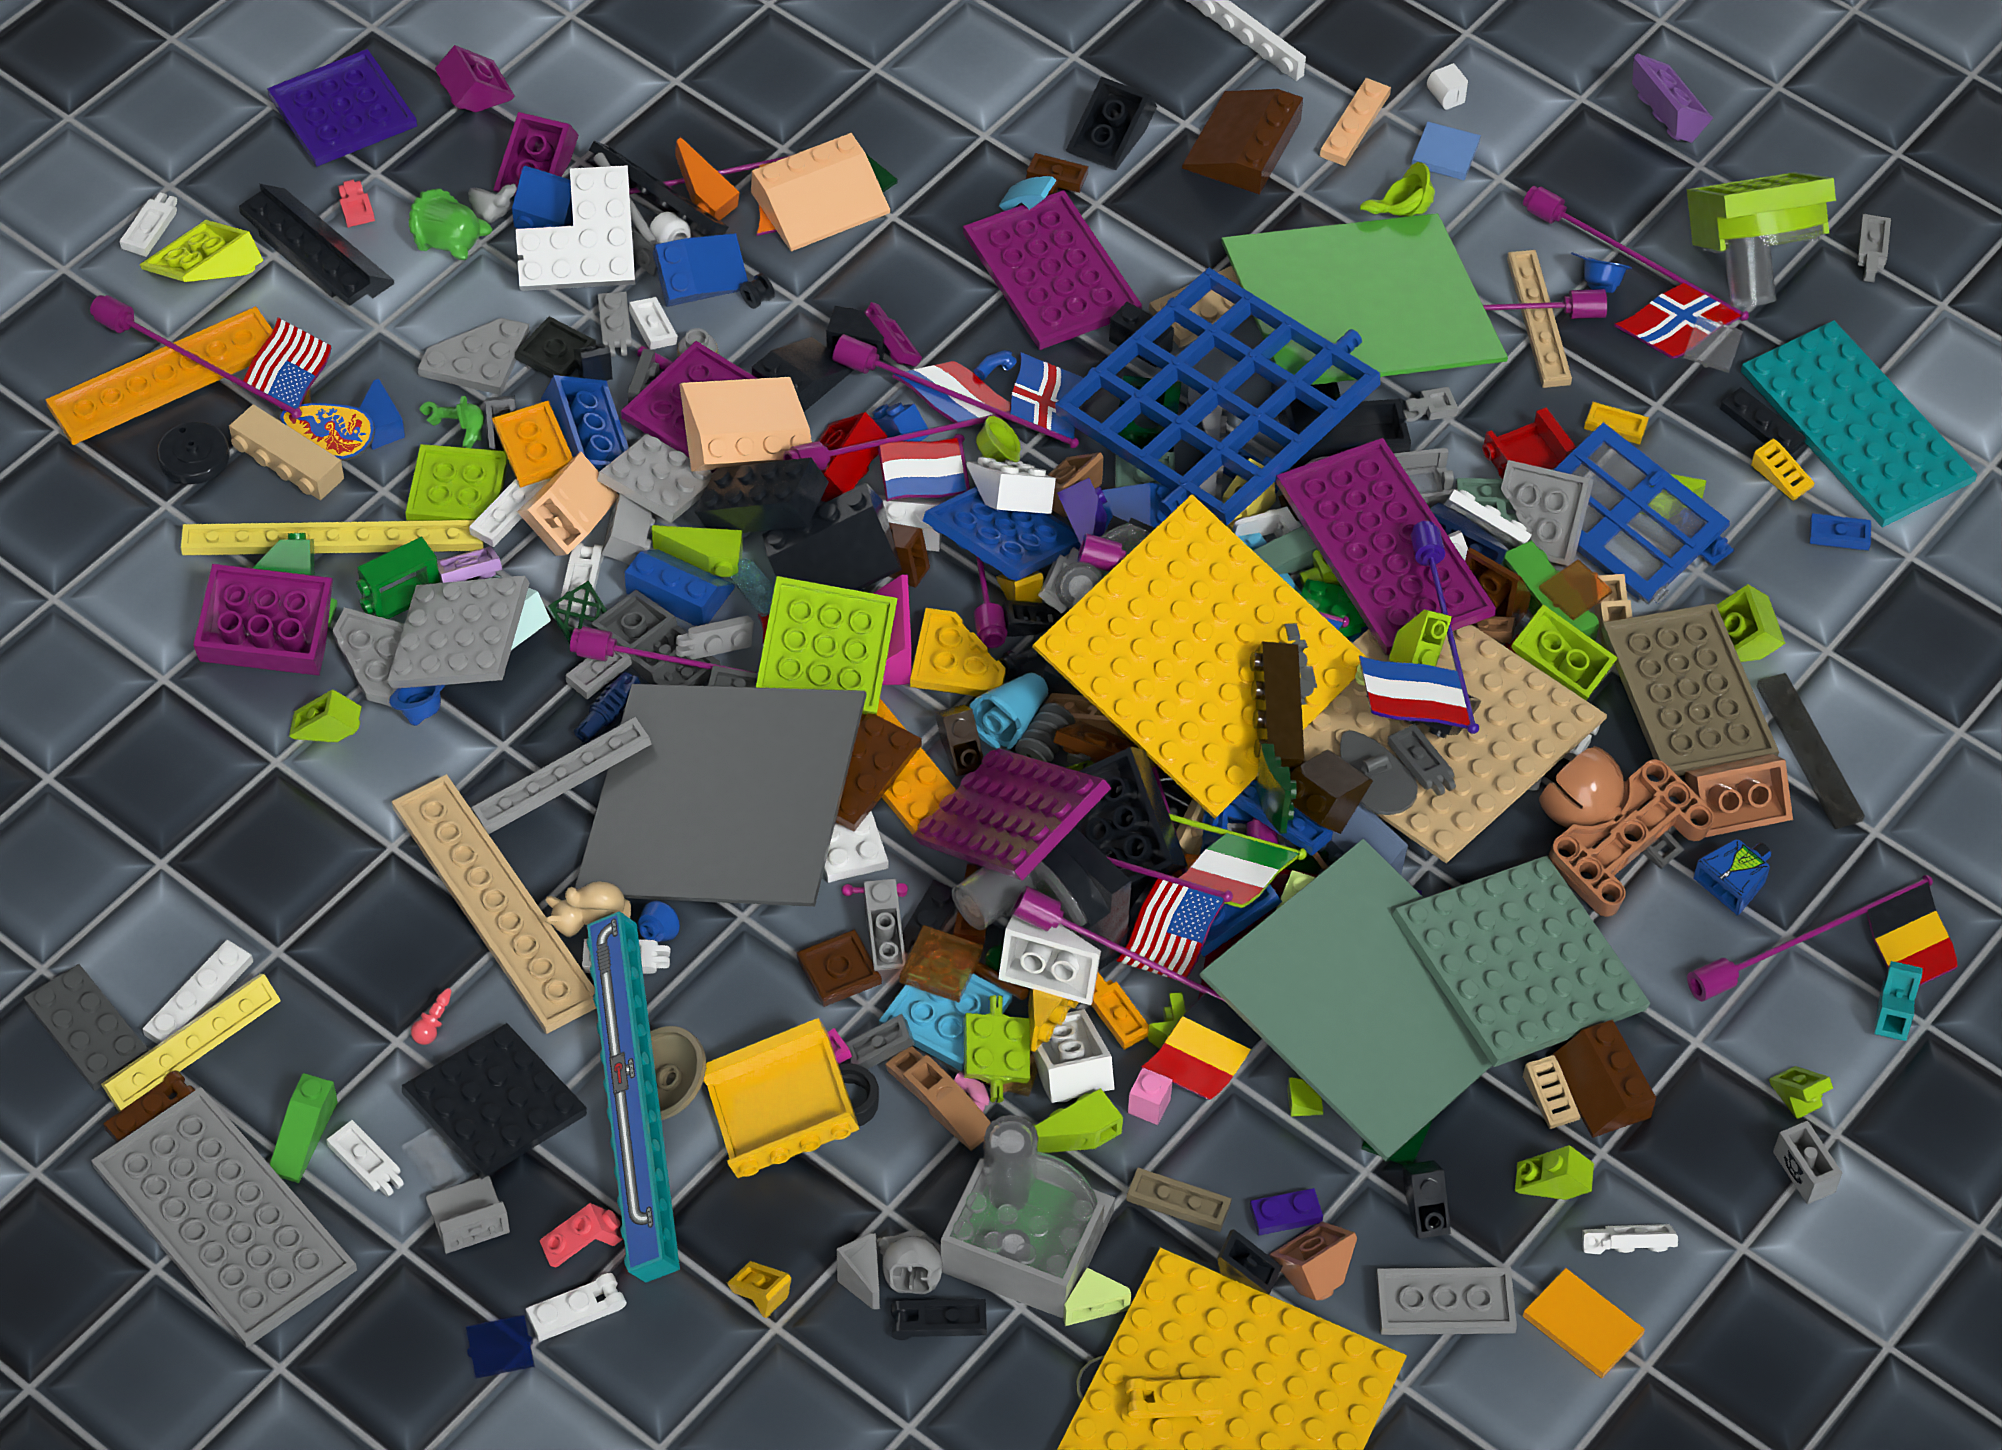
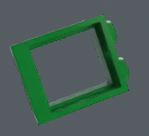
[356,536,440,619]

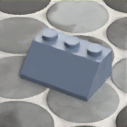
[1319,803,1408,875]

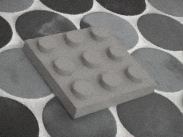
[597,434,714,523]

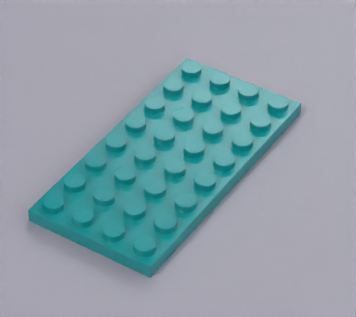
[1741,320,1977,528]

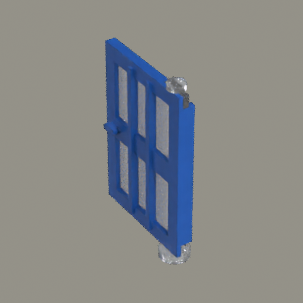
[1554,422,1730,605]

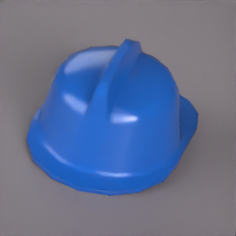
[1571,252,1632,293]
[389,685,445,726]

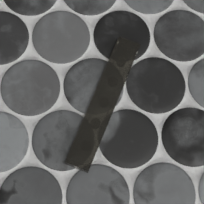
[1756,673,1865,829]

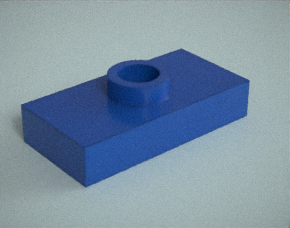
[1809,513,1871,551]

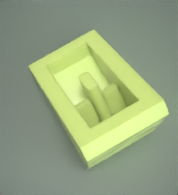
[1063,1268,1131,1326]

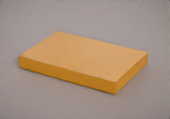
[492,401,573,488]
[1523,1268,1645,1379]

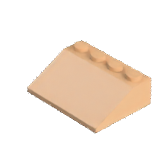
[751,133,890,251]
[679,377,812,472]

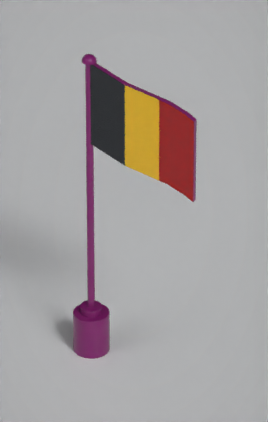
[1687,875,1958,1002]
[1011,885,1262,1100]

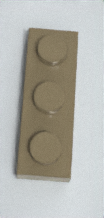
[1126,1168,1232,1232]

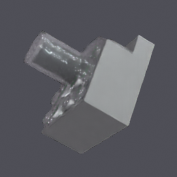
[941,1115,1115,1319]

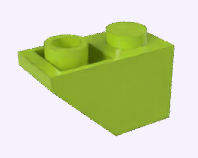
[1388,609,1452,667]
[1515,1145,1594,1200]

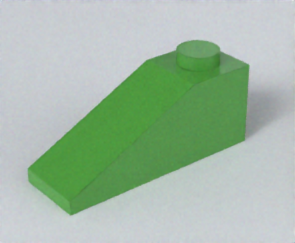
[270,1073,338,1183]

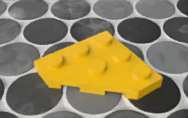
[910,608,1006,696]

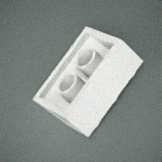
[878,495,945,551]

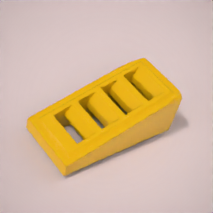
[1751,438,1815,501]

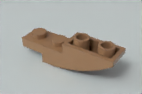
[885,1046,996,1151]

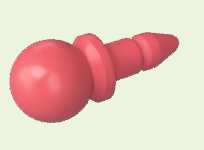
[411,988,452,1045]

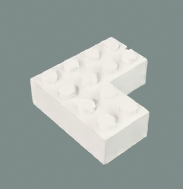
[516,166,635,291]

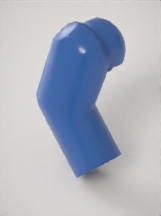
[974,350,1017,380]

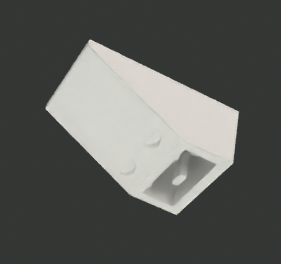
[967,457,1056,514]

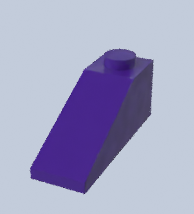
[1057,478,1107,545]

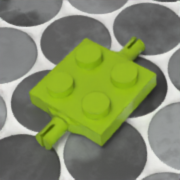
[963,995,1030,1103]

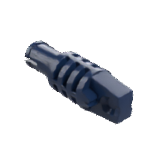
[574,672,641,743]

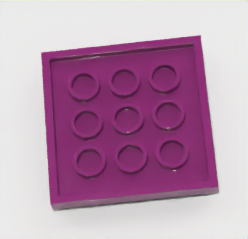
[621,341,758,473]

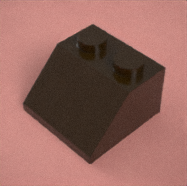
[1290,749,1373,834]

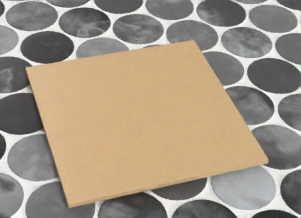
[1302,624,1607,863]

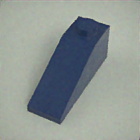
[1430,502,1508,565]

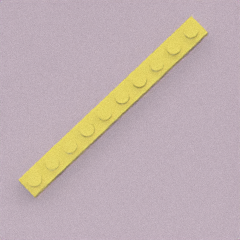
[181,520,484,555]

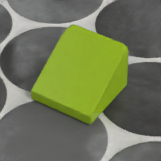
[1287,1077,1323,1117]

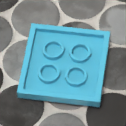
[879,951,1012,1071]

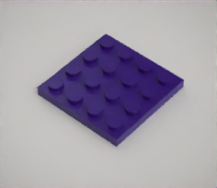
[267,49,417,167]

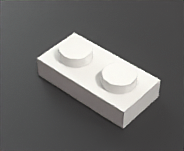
[628,297,678,350]

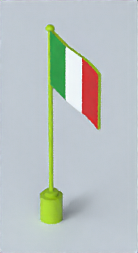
[1169,814,1307,908]

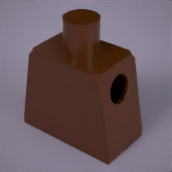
[889,522,930,588]

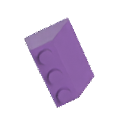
[1632,53,1713,143]

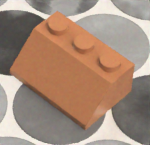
[1685,754,1793,837]

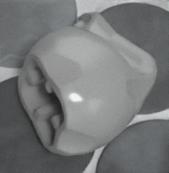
[876,1229,943,1294]

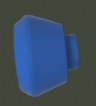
[638,901,680,942]

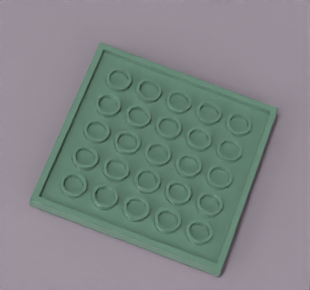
[1392,856,1650,1067]

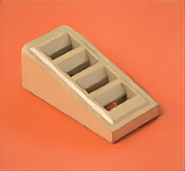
[1523,1055,1580,1129]

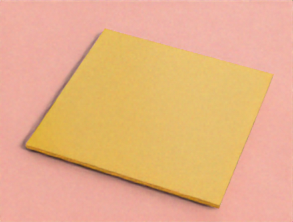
[1032,494,1367,819]
[1057,1247,1407,1450]

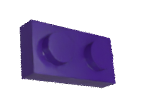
[1250,1188,1323,1236]

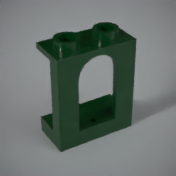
[1118,376,1182,452]

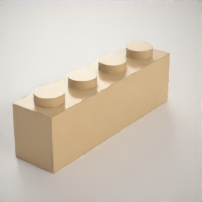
[229,404,344,501]

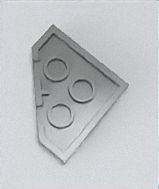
[418,318,530,395]
[1501,460,1594,567]
[333,607,404,706]

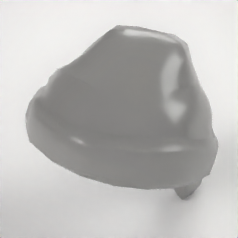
[468,184,517,224]

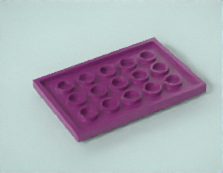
[963,190,1142,350]

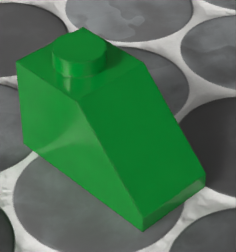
[253,533,315,575]

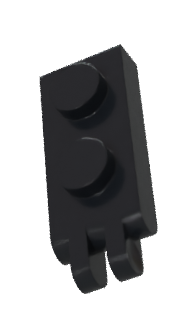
[902,880,962,958]

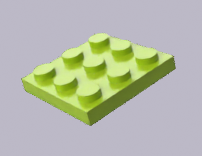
[405,444,508,521]

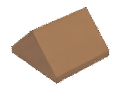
[1048,452,1104,518]

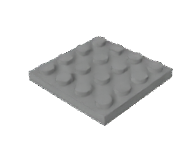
[387,575,530,689]

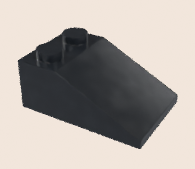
[1066,76,1157,170]
[752,337,854,412]

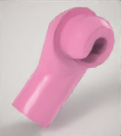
[954,1072,990,1112]

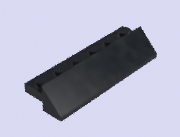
[239,183,395,306]

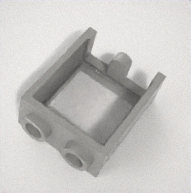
[1393,448,1459,508]

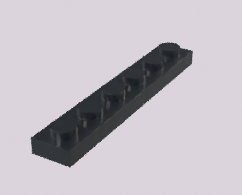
[589,141,729,236]

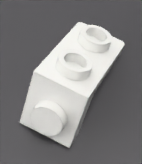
[1232,507,1302,538]

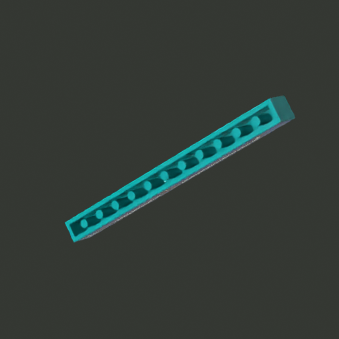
[587,911,680,1283]

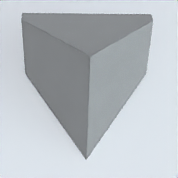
[837,1233,880,1309]

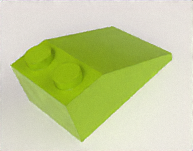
[1511,604,1618,701]

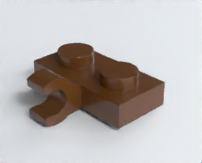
[1026,153,1089,196]

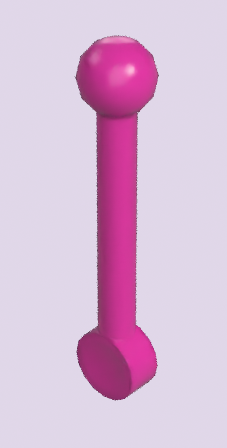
[841,883,908,897]

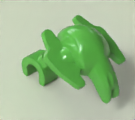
[419,396,485,448]

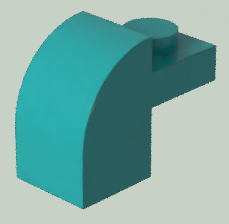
[1874,961,1923,1041]

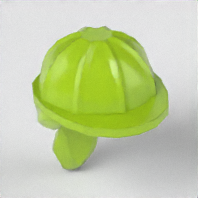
[1359,162,1435,217]

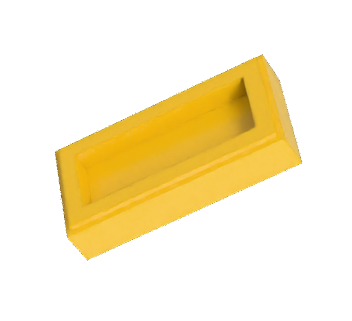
[1584,402,1649,445]

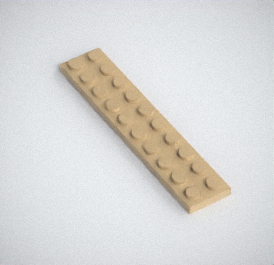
[392,774,596,1034]

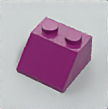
[435,45,515,113]

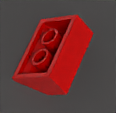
[818,412,888,502]

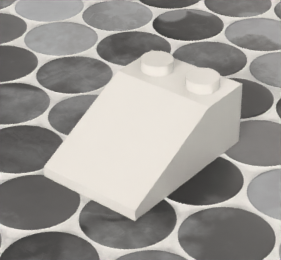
[998,915,1101,1005]
[1031,1009,1114,1103]

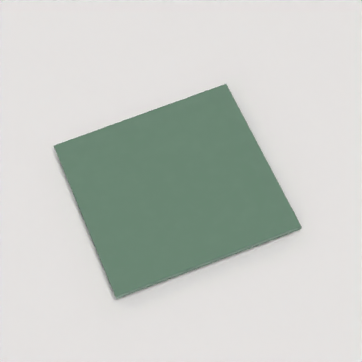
[1199,839,1493,1161]

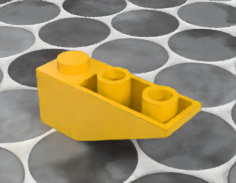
[1028,989,1079,1052]

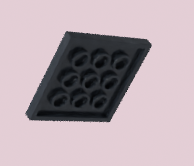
[402,1023,587,1180]

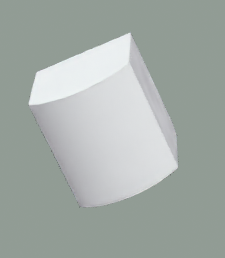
[1427,63,1468,110]

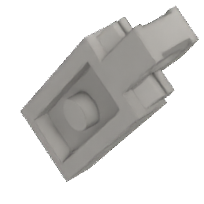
[1857,214,1891,283]

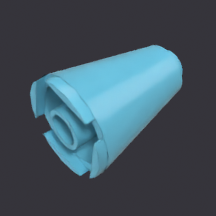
[969,673,1048,750]

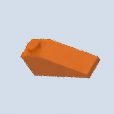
[675,137,740,220]

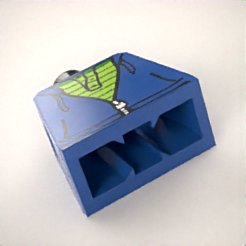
[1693,840,1771,916]

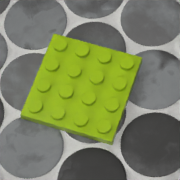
[756,576,898,715]

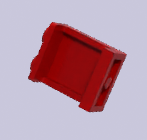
[1482,407,1577,479]

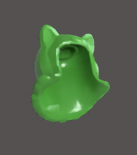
[409,188,492,260]

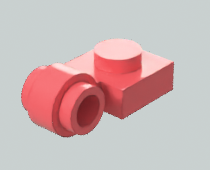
[338,179,375,228]

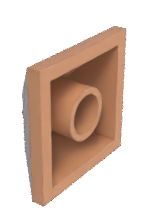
[1269,1221,1357,1301]

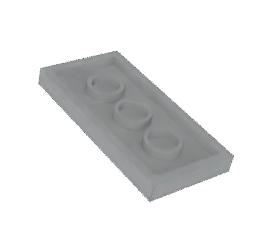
[1376,1267,1517,1335]

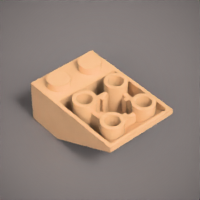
[517,452,619,556]

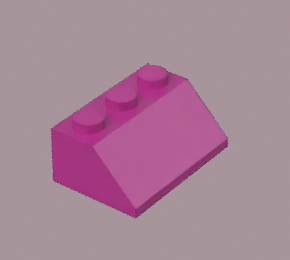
[873,575,911,685]

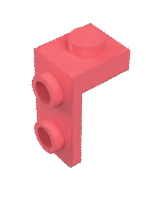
[540,1203,623,1268]

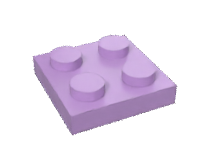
[437,546,502,583]

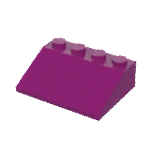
[193,564,333,676]

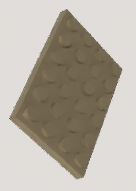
[1600,603,1779,776]

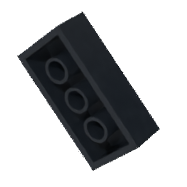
[695,457,829,533]

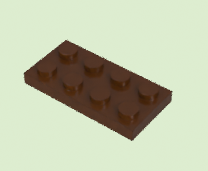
[836,714,922,832]

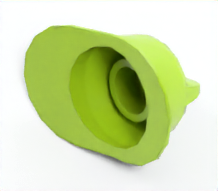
[976,416,1021,462]

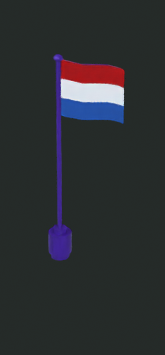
[1359,521,1479,734]

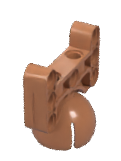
[1539,746,1714,917]

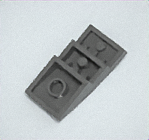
[591,590,720,686]

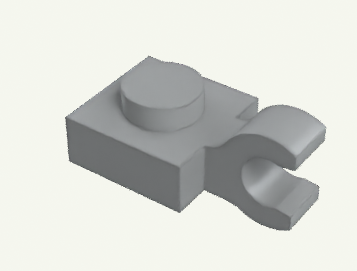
[1403,387,1458,422]

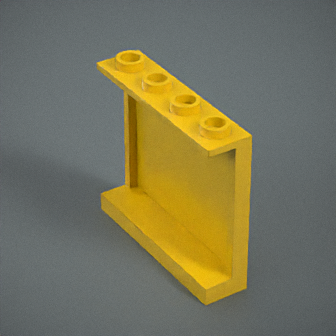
[703,1018,860,1178]

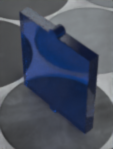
[466,1315,535,1379]

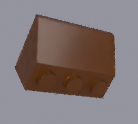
[1552,1019,1656,1138]

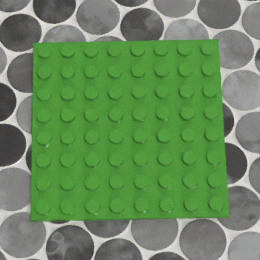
[1221,213,1508,385]

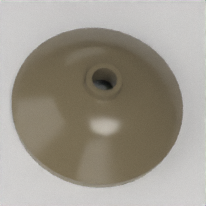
[650,1026,706,1120]

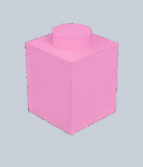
[1128,1068,1173,1125]

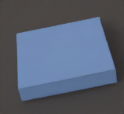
[1412,122,1481,180]

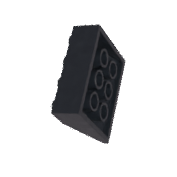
[762,482,902,589]
[1075,747,1188,889]

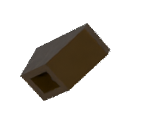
[935,704,983,776]

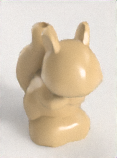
[546,881,631,937]

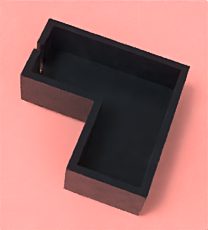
[1271,382,1411,470]

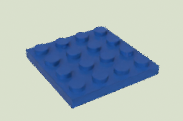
[922,487,1081,581]

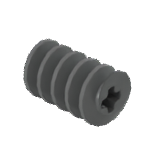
[1015,703,1076,763]

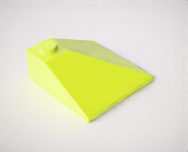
[140,220,263,282]

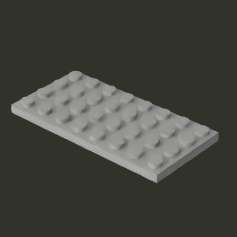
[91,1087,357,1348]

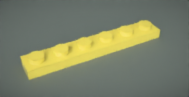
[101,974,281,1111]

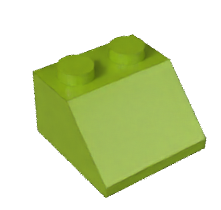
[1716,584,1786,662]

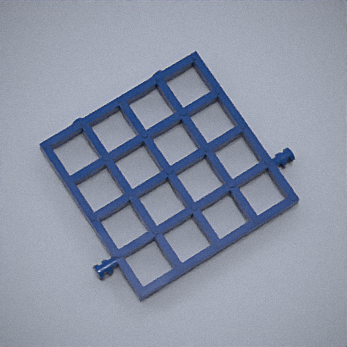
[1055,267,1381,526]

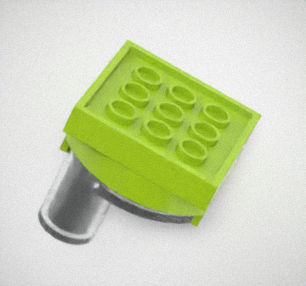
[1686,172,1836,307]

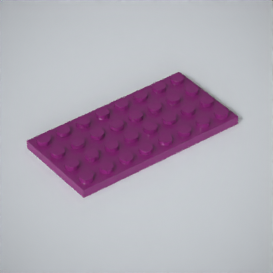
[1276,438,1496,655]
[912,748,1111,881]

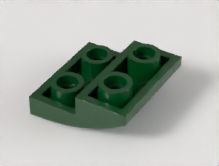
[1256,744,1297,834]

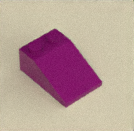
[493,112,579,197]

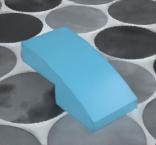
[999,176,1056,211]

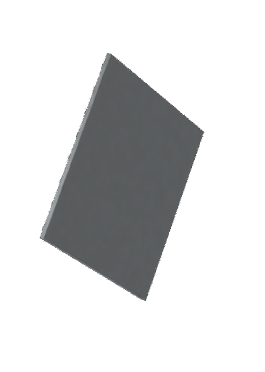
[575,684,867,907]

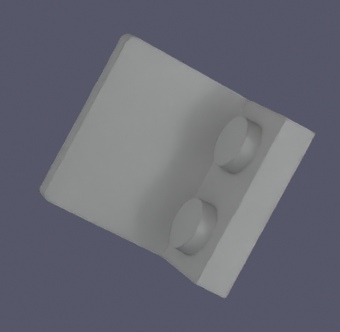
[426,1176,510,1254]

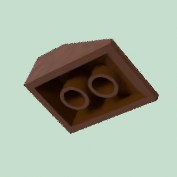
[1465,547,1531,627]

